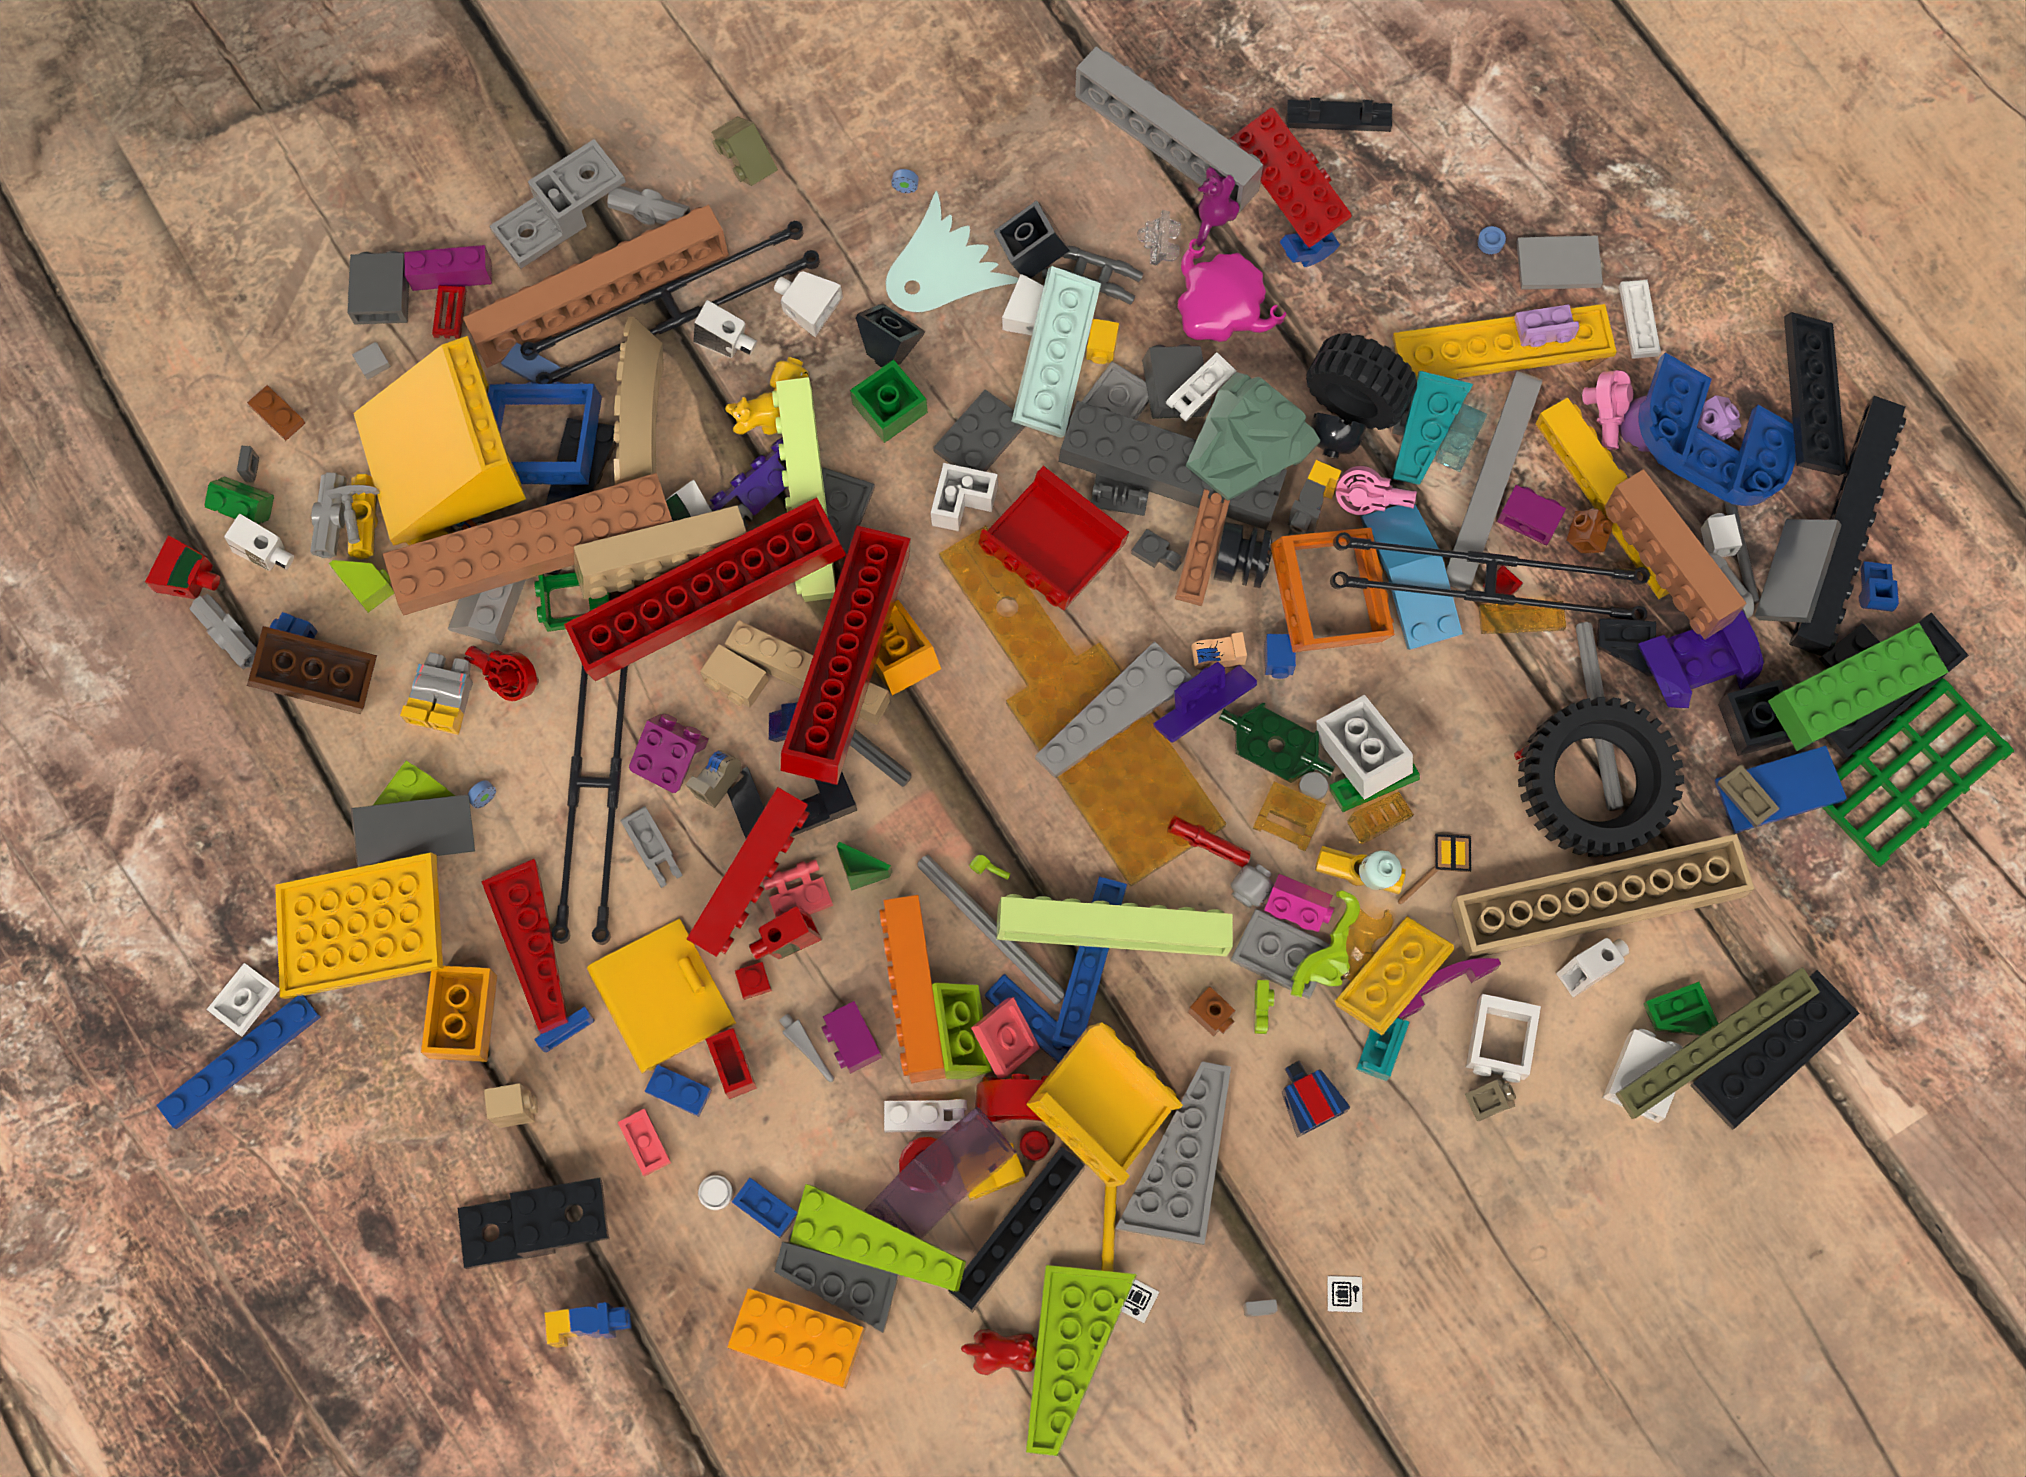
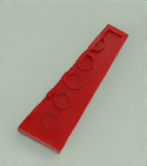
[481,859,569,1034]

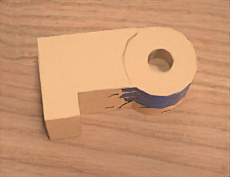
[1191,632,1247,669]

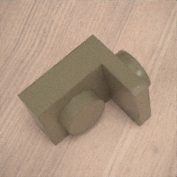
[1465,1079,1516,1121]

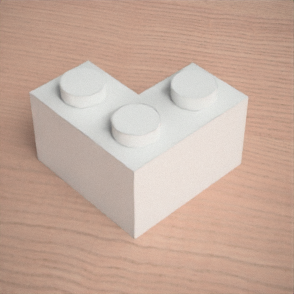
[931,463,998,531]

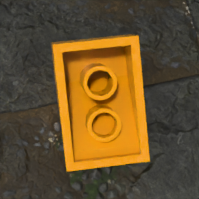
[874,600,941,696]

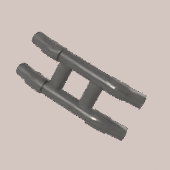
[1042,245,1143,305]

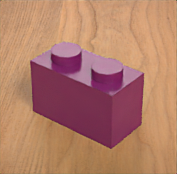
[1497,485,1566,546]
[821,1001,882,1074]

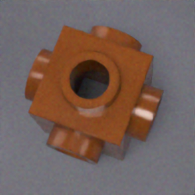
[1566,508,1613,553]

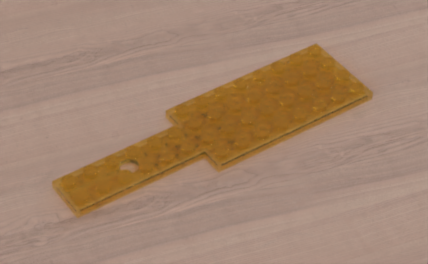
[939,525,1226,887]

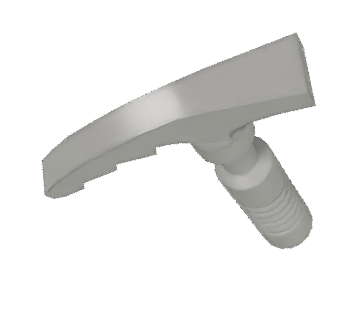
[326,485,380,544]

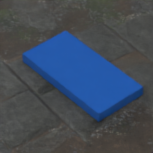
[1714,746,1847,834]

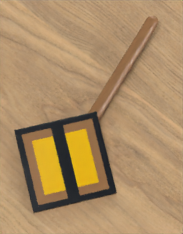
[1398,834,1471,904]

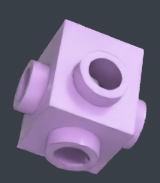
[1698,395,1742,441]

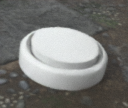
[698,1175,733,1210]

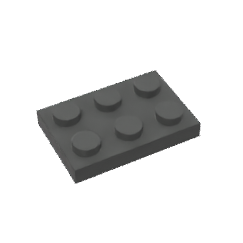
[933,389,1026,472]

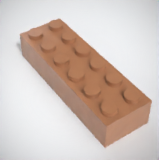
[1604,469,1747,640]

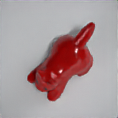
[961,1329,1037,1375]

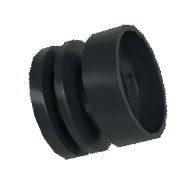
[1214,522,1272,588]

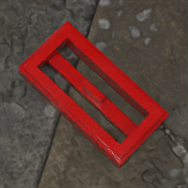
[432,285,467,339]

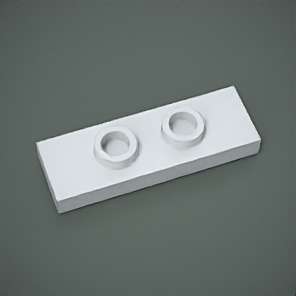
[1619,280,1661,359]

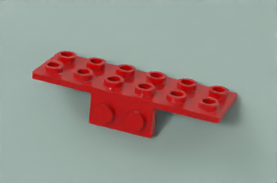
[1230,107,1352,248]

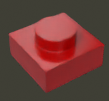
[735,962,772,1000]

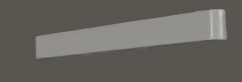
[1446,371,1543,591]

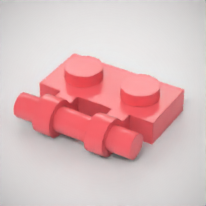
[762,859,833,917]

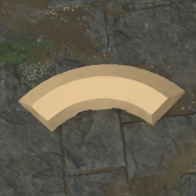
[614,317,664,485]

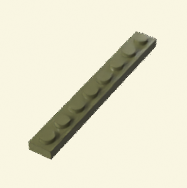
[1615,967,1820,1119]

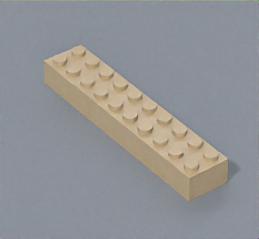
[1451,834,1754,960]

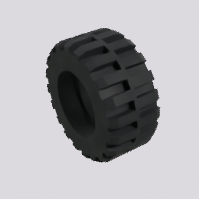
[1306,333,1417,430]

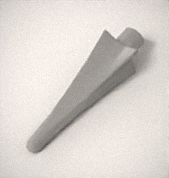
[779,1014,834,1082]

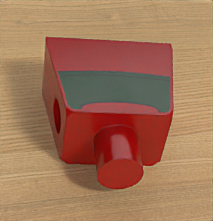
[145,536,220,599]
[749,906,822,960]

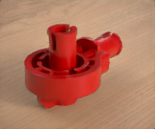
[464,646,539,701]

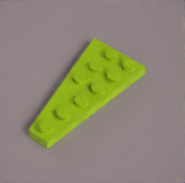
[1026,1265,1137,1456]

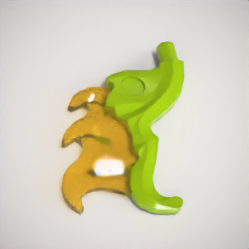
[1290,890,1393,998]

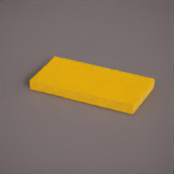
[1334,916,1454,1035]

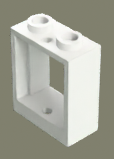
[1466,994,1541,1083]

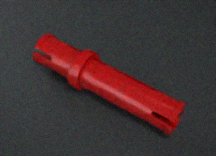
[1167,815,1251,868]

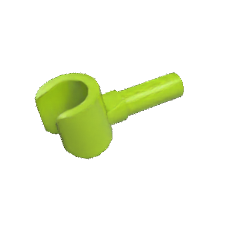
[969,855,1011,880]

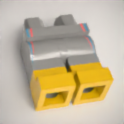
[400,652,473,735]

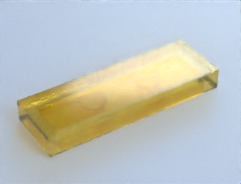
[1478,601,1566,634]

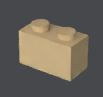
[700,644,769,708]
[484,1083,538,1128]

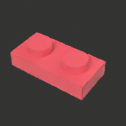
[618,1109,671,1177]

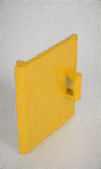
[586,918,736,1074]

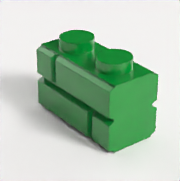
[204,476,274,524]

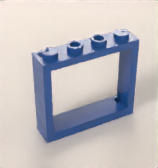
[488,382,602,484]

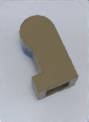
[686,750,741,808]

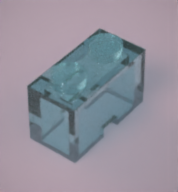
[1435,403,1487,472]

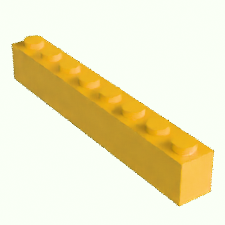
[1536,398,1669,599]

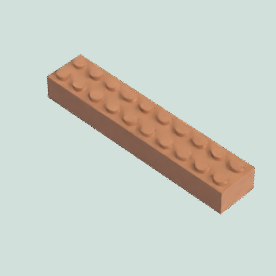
[463,205,729,368]
[382,473,673,616]

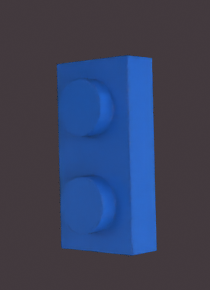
[645,1065,712,1117]
[732,1178,797,1238]

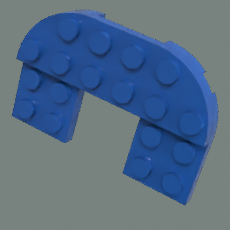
[1638,352,1796,506]

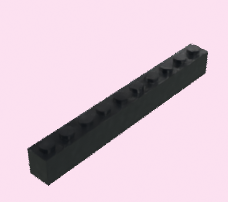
[1789,396,1906,656]

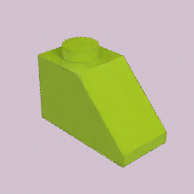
[329,560,394,613]

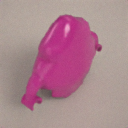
[1177,239,1286,342]

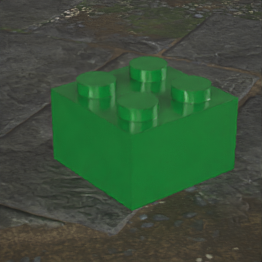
[850,360,928,443]

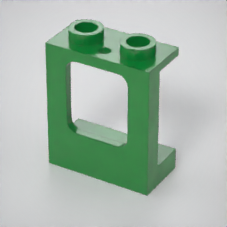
[534,573,611,632]

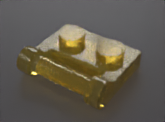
[1253,781,1326,852]

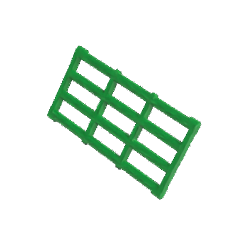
[1823,678,2014,867]

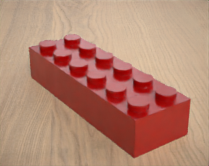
[686,787,810,957]

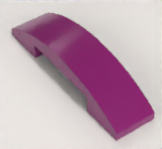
[1397,958,1501,1020]

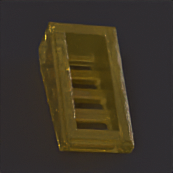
[1347,792,1414,844]

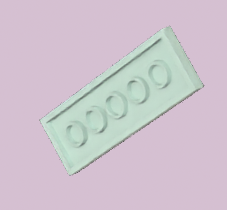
[1011,266,1101,438]

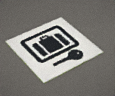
[1328,1276,1362,1312]
[1122,1279,1159,1323]

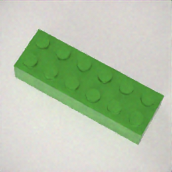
[1768,623,1948,751]

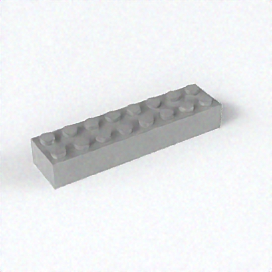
[1075,47,1263,213]

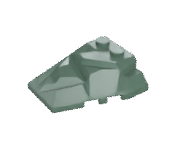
[1186,372,1320,501]

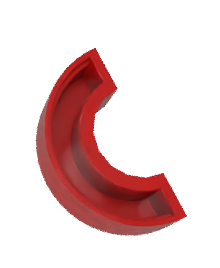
[974,1074,1048,1123]

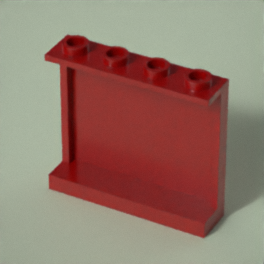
[978,465,1129,611]

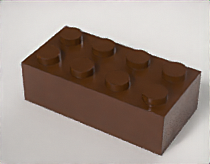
[247,626,377,714]

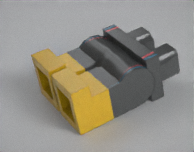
[1288,460,1342,536]

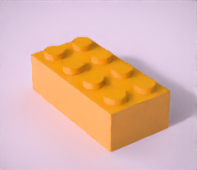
[727,1288,865,1389]

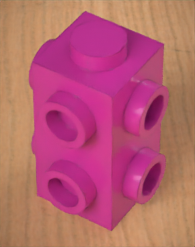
[1264,874,1334,932]

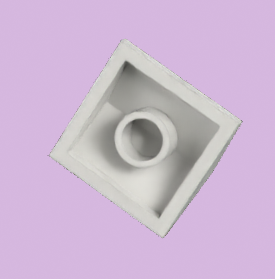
[207,963,280,1036]

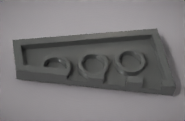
[774,1241,899,1333]

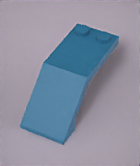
[1360,504,1463,650]

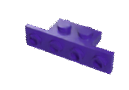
[709,437,786,516]
[1153,661,1257,743]

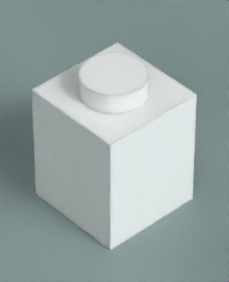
[1701,513,1742,557]

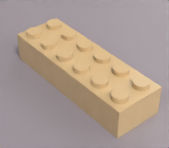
[574,505,747,599]

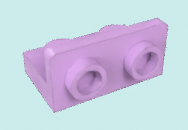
[1514,305,1579,347]

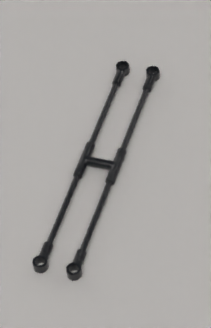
[520,221,820,384]
[1330,532,1650,621]
[551,660,628,945]

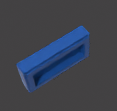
[534,1006,595,1053]

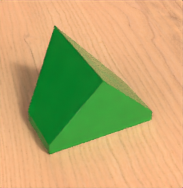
[836,842,892,891]

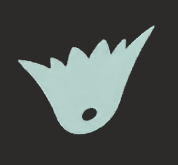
[886,191,1019,312]

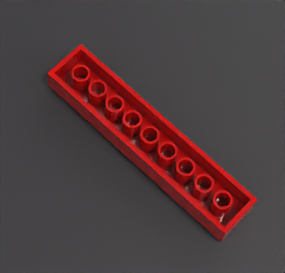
[564,497,847,682]
[781,525,911,785]

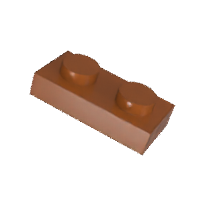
[247,385,306,441]

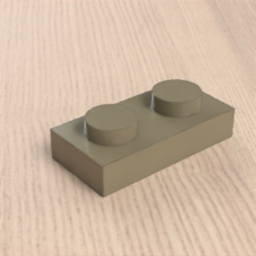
[1717,764,1780,828]

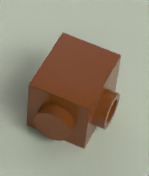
[1188,986,1236,1037]

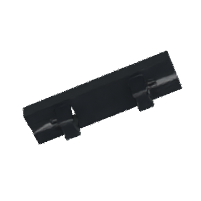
[1286,97,1392,132]

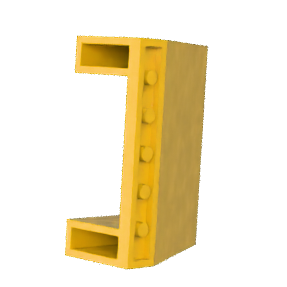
[353,336,526,546]

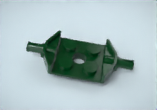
[1219,703,1335,783]

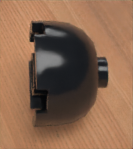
[1311,413,1367,459]

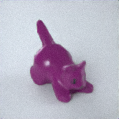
[1196,167,1240,246]

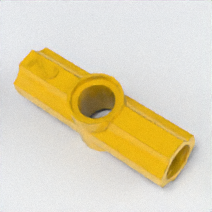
[348,474,378,559]
[1315,846,1406,894]

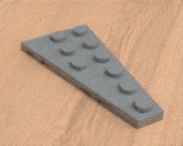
[1115,1062,1231,1245]

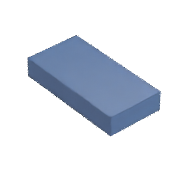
[501,342,561,384]

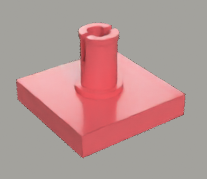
[971,997,1040,1079]

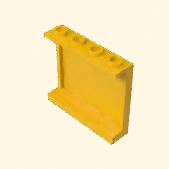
[1026,1022,1183,1187]

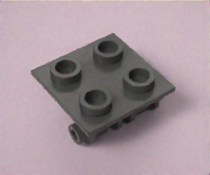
[1091,474,1149,516]

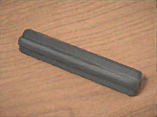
[850,729,912,787]

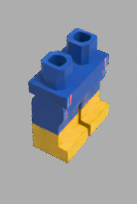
[545,1302,631,1348]

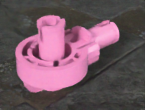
[1582,370,1633,450]
[1336,466,1417,515]

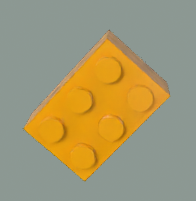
[421,966,497,1062]

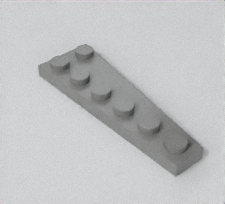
[1035,641,1194,778]

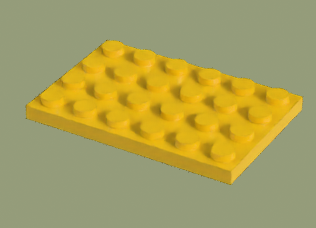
[275,853,443,999]

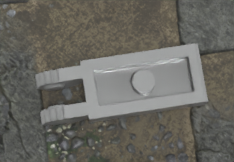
[620,806,683,888]

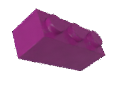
[404,245,492,291]

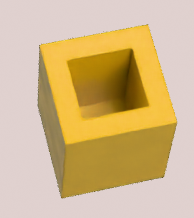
[1086,319,1119,364]

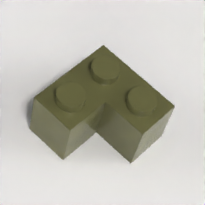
[711,116,778,186]

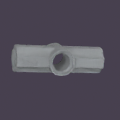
[607,186,690,225]
[310,473,347,558]
[189,594,257,670]

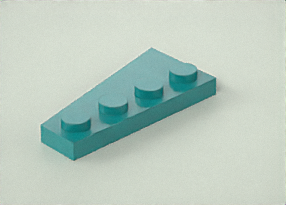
[1392,371,1473,485]

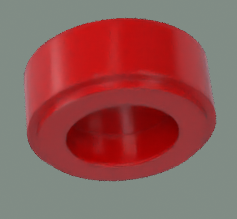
[1020,1130,1050,1162]

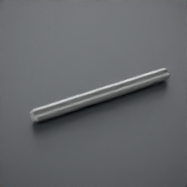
[1576,622,1623,811]
[917,855,1066,1004]

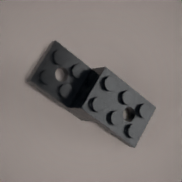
[457,1178,609,1269]

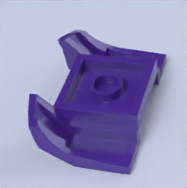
[1638,610,1764,708]

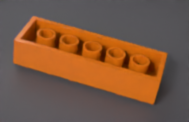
[879,895,946,1083]

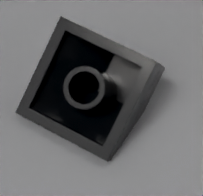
[856,303,925,367]

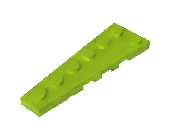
[790,1184,966,1291]

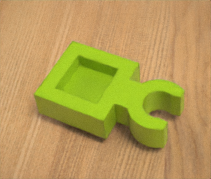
[1254,980,1274,1034]

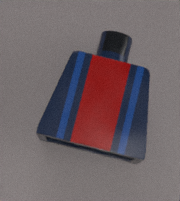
[1282,1061,1350,1138]

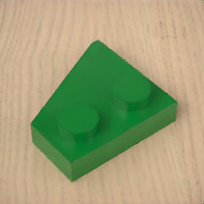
[1643,982,1718,1036]

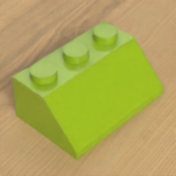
[372,761,455,806]
[932,983,992,1080]

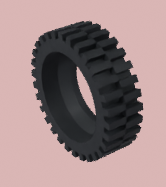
[1518,697,1684,857]

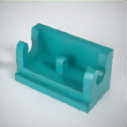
[1356,1018,1410,1081]

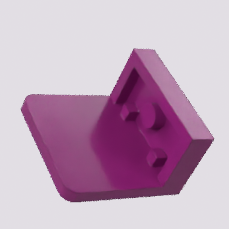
[629,714,709,793]

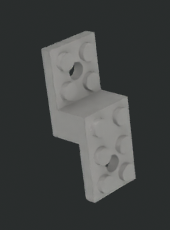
[490,139,625,269]

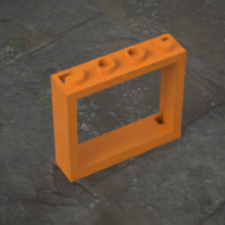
[1270,528,1395,652]

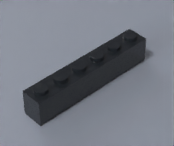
[948,1146,1085,1313]

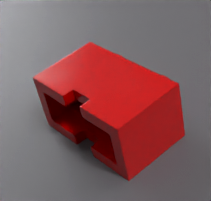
[706,1028,757,1100]

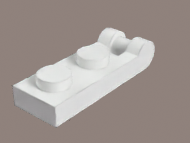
[1166,353,1236,421]
[884,1099,967,1132]

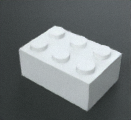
[1316,695,1413,799]

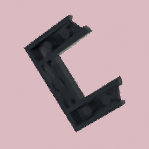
[727,767,857,839]

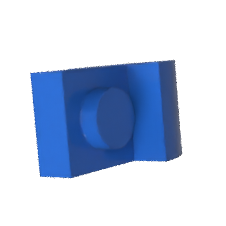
[1280,232,1340,267]
[1858,561,1899,612]

